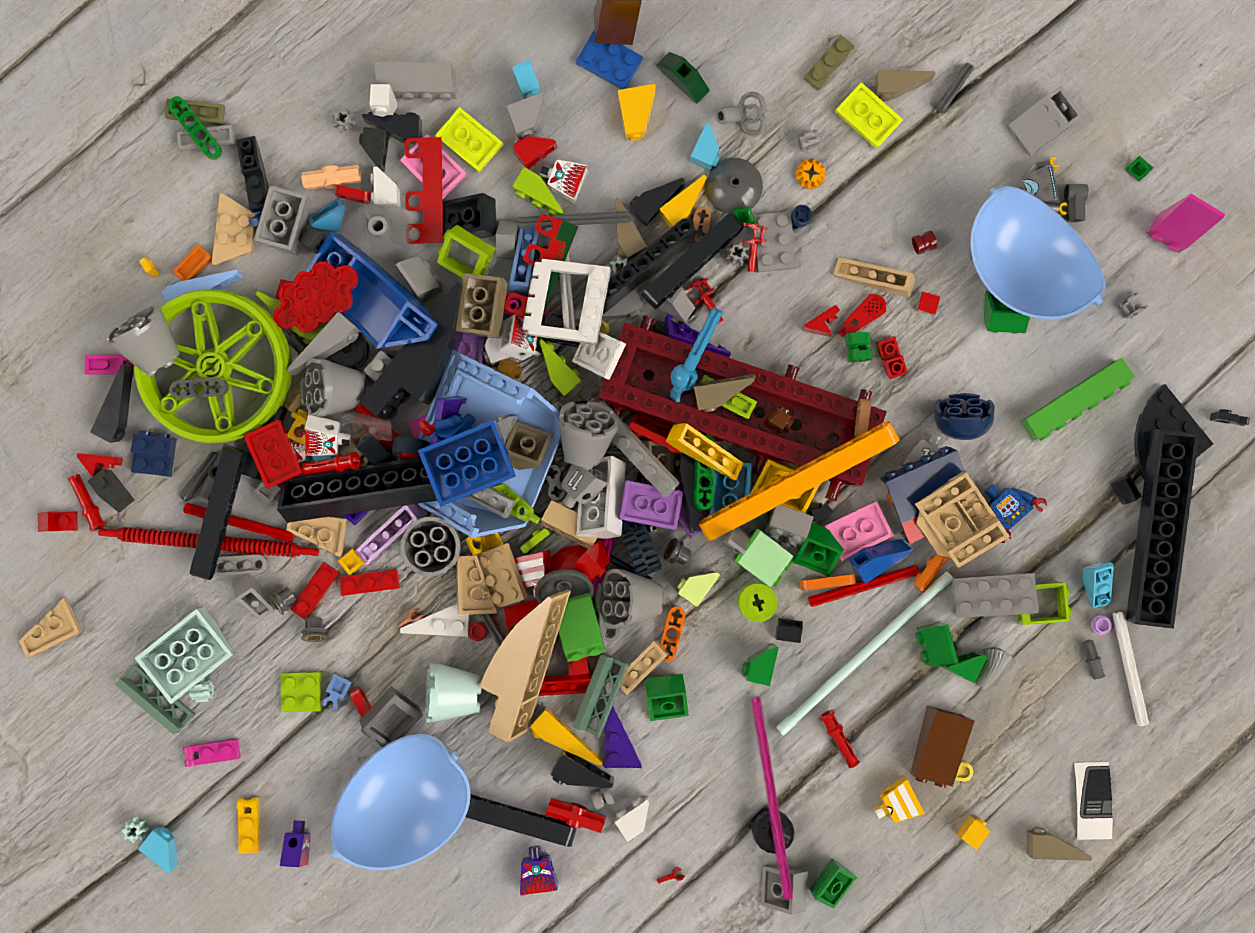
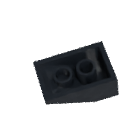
[443,193,496,240]
[550,750,614,788]

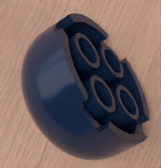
[935,393,995,440]

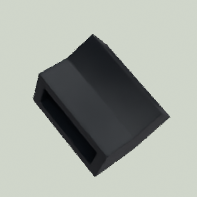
[1110,475,1142,505]
[808,503,834,521]
[775,618,803,643]

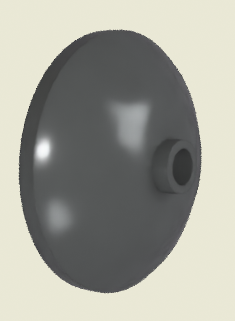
[706,158,763,215]
[535,569,594,604]

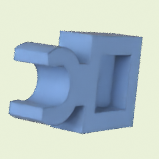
[323,673,353,711]

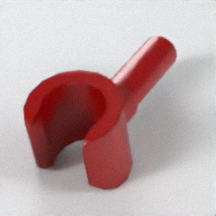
[657,867,685,884]

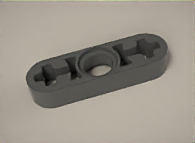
[169,378,229,398]

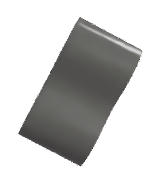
[545,465,566,501]

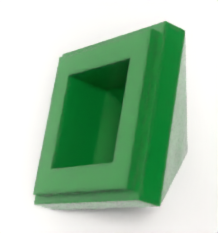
[1125,155,1154,182]
[733,206,756,224]

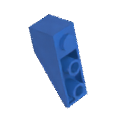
[848,539,913,584]

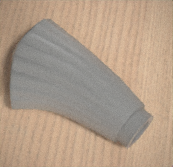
[976,648,1013,690]

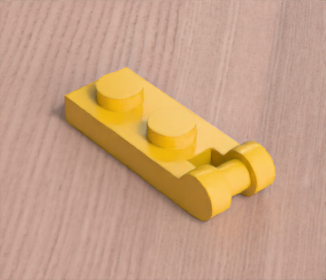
[237,797,260,853]

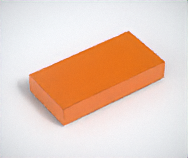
[172,244,212,281]

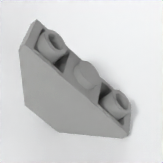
[637,278,695,323]

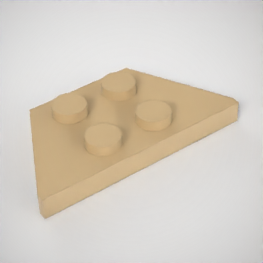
[211,193,256,267]

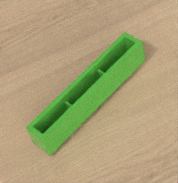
[1020,358,1135,441]

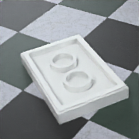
[572,332,626,380]

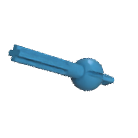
[670,307,723,403]

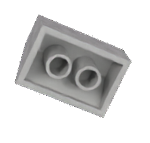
[254,186,312,255]

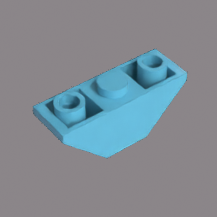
[1082,562,1113,609]

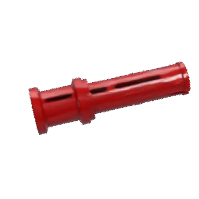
[302,452,360,475]
[68,474,107,532]
[819,710,860,768]

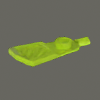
[493,484,541,525]

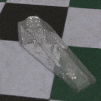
[320,410,393,441]

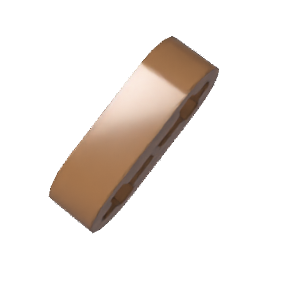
[693,207,711,243]
[854,399,871,436]

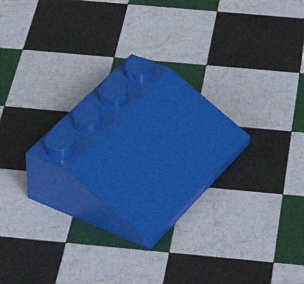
[418,420,516,507]

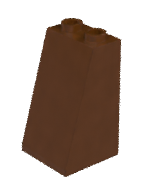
[594,0,642,45]
[910,705,975,788]

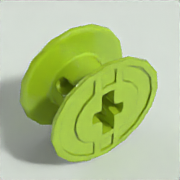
[737,583,778,622]

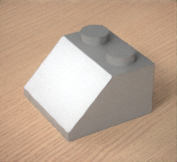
[396,256,442,303]
[761,865,808,915]

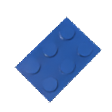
[576,30,643,89]

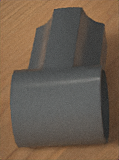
[1064,184,1089,223]

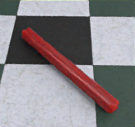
[183,503,295,542]
[808,565,919,607]

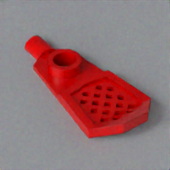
[838,294,886,338]

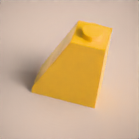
[618,84,656,141]

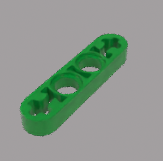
[168,96,222,160]
[694,434,715,511]

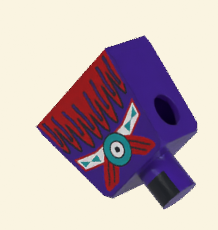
[280,820,311,867]
[520,845,558,895]

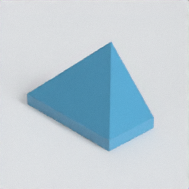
[308,197,345,232]

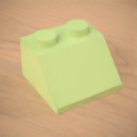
[676,572,720,607]

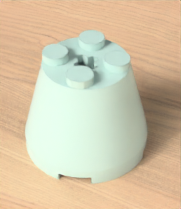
[425,663,481,723]

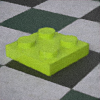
[281,672,322,713]

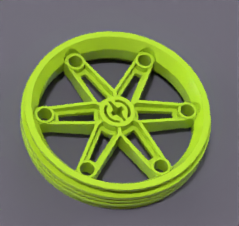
[134,289,292,443]

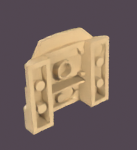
[915,470,1010,568]

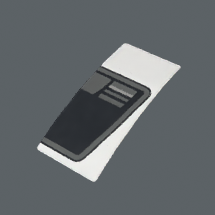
[1074,762,1113,840]

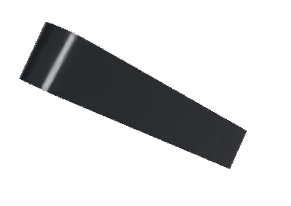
[641,213,744,309]
[603,218,696,314]
[190,446,246,580]
[465,794,577,847]

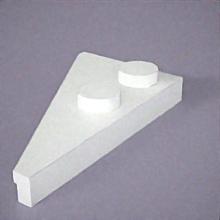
[400,604,470,637]

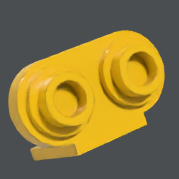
[287,409,308,445]
[465,533,504,556]

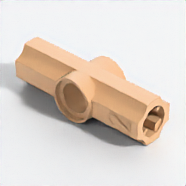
[301,165,362,190]

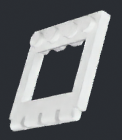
[522,259,611,344]

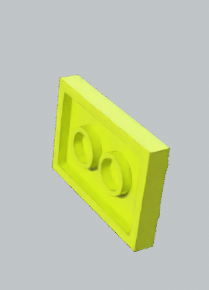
[835,82,903,149]
[435,107,503,173]

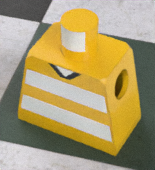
[873,776,925,823]

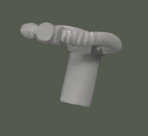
[715,91,770,136]

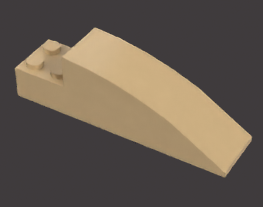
[480,589,571,743]

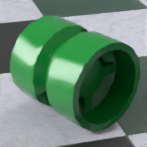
[845,332,872,363]

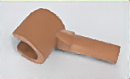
[397,608,424,628]

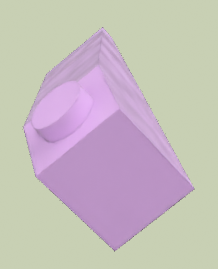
[355,504,427,565]

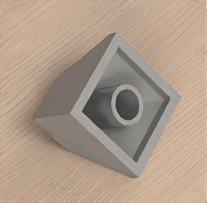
[507,92,546,139]

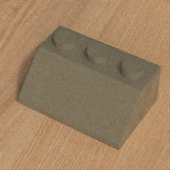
[456,273,508,339]

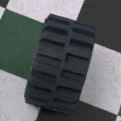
[621,524,662,577]

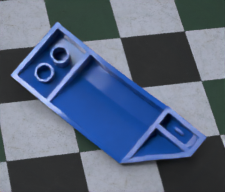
[306,233,439,349]

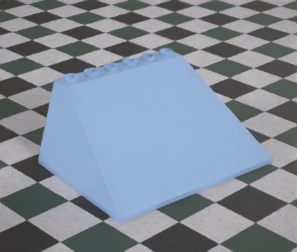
[418,350,561,538]

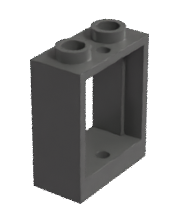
[359,686,423,747]

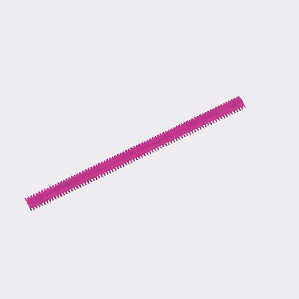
[751,697,794,900]

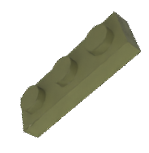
[804,34,855,91]
[165,98,225,125]

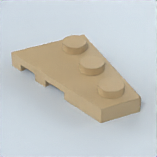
[286,517,348,558]

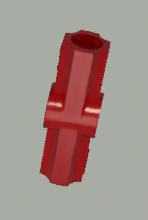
[545,798,606,833]

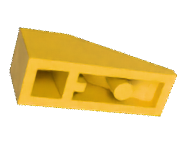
[659,174,707,228]

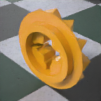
[796,158,826,189]

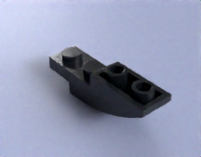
[236,136,269,213]

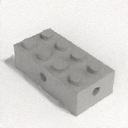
[953,572,1039,618]

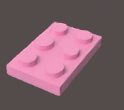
[400,134,467,200]
[824,501,894,561]

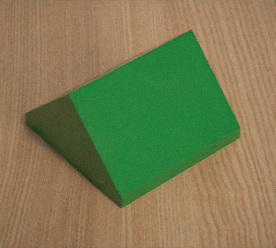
[940,651,987,683]
[809,858,857,909]

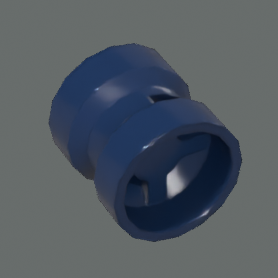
[791,205,812,228]

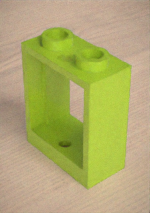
[436,225,496,279]
[1016,582,1071,625]

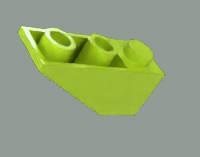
[512,167,564,215]
[540,339,582,398]

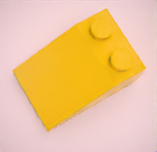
[751,458,820,513]

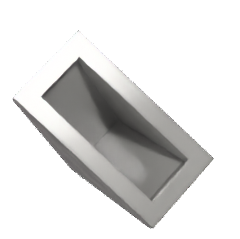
[496,220,519,260]

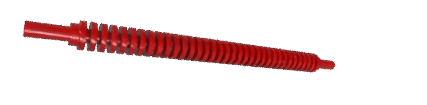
[98,527,320,558]

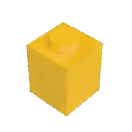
[956,816,991,850]

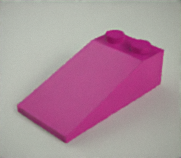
[1146,194,1226,253]

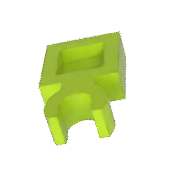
[520,527,551,554]

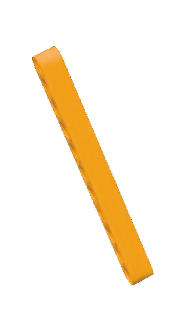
[698,421,900,541]

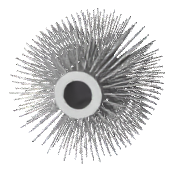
[350,198,415,263]

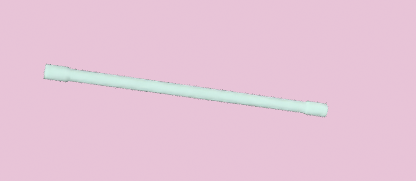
[776,571,953,736]

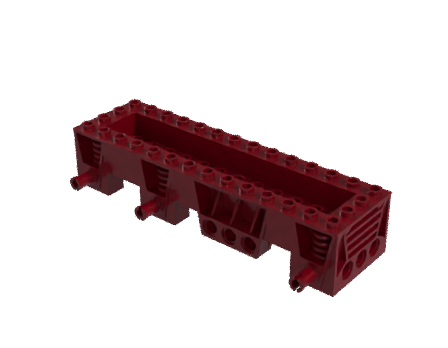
[599,315,887,502]

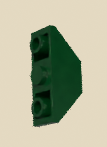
[656,52,710,104]

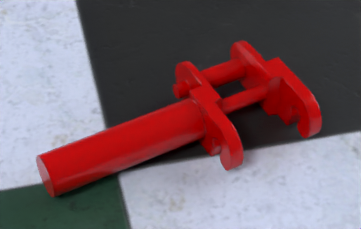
[742,223,767,272]
[686,278,724,324]

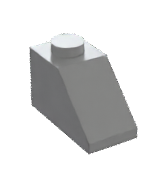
[232,574,275,620]

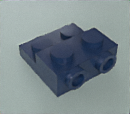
[131,431,177,477]

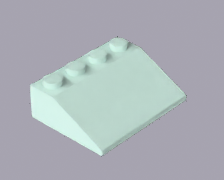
[135,607,234,704]

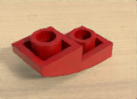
[876,336,908,379]

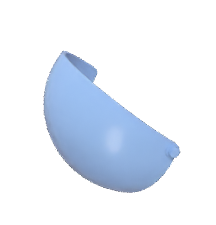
[971,186,1105,320]
[331,734,470,870]

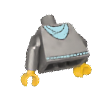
[1018,157,1068,216]

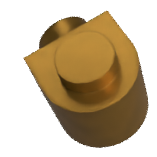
[498,359,522,380]

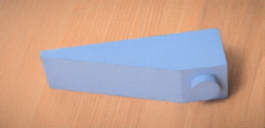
[161,270,244,302]

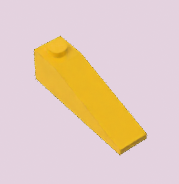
[666,423,744,480]
[530,708,603,766]

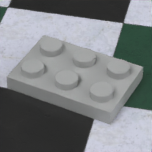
[753,212,796,273]

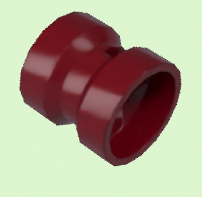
[912,230,937,255]

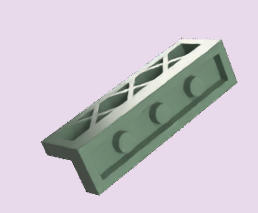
[572,654,629,737]
[115,664,195,735]

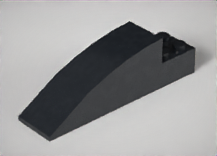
[359,281,463,420]

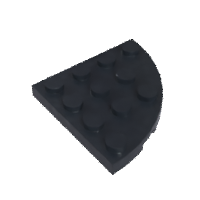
[1134,384,1213,479]

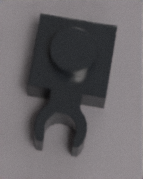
[1210,409,1250,426]

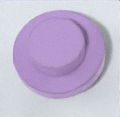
[1091,615,1111,635]

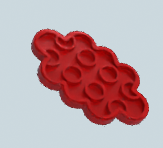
[273,262,359,333]

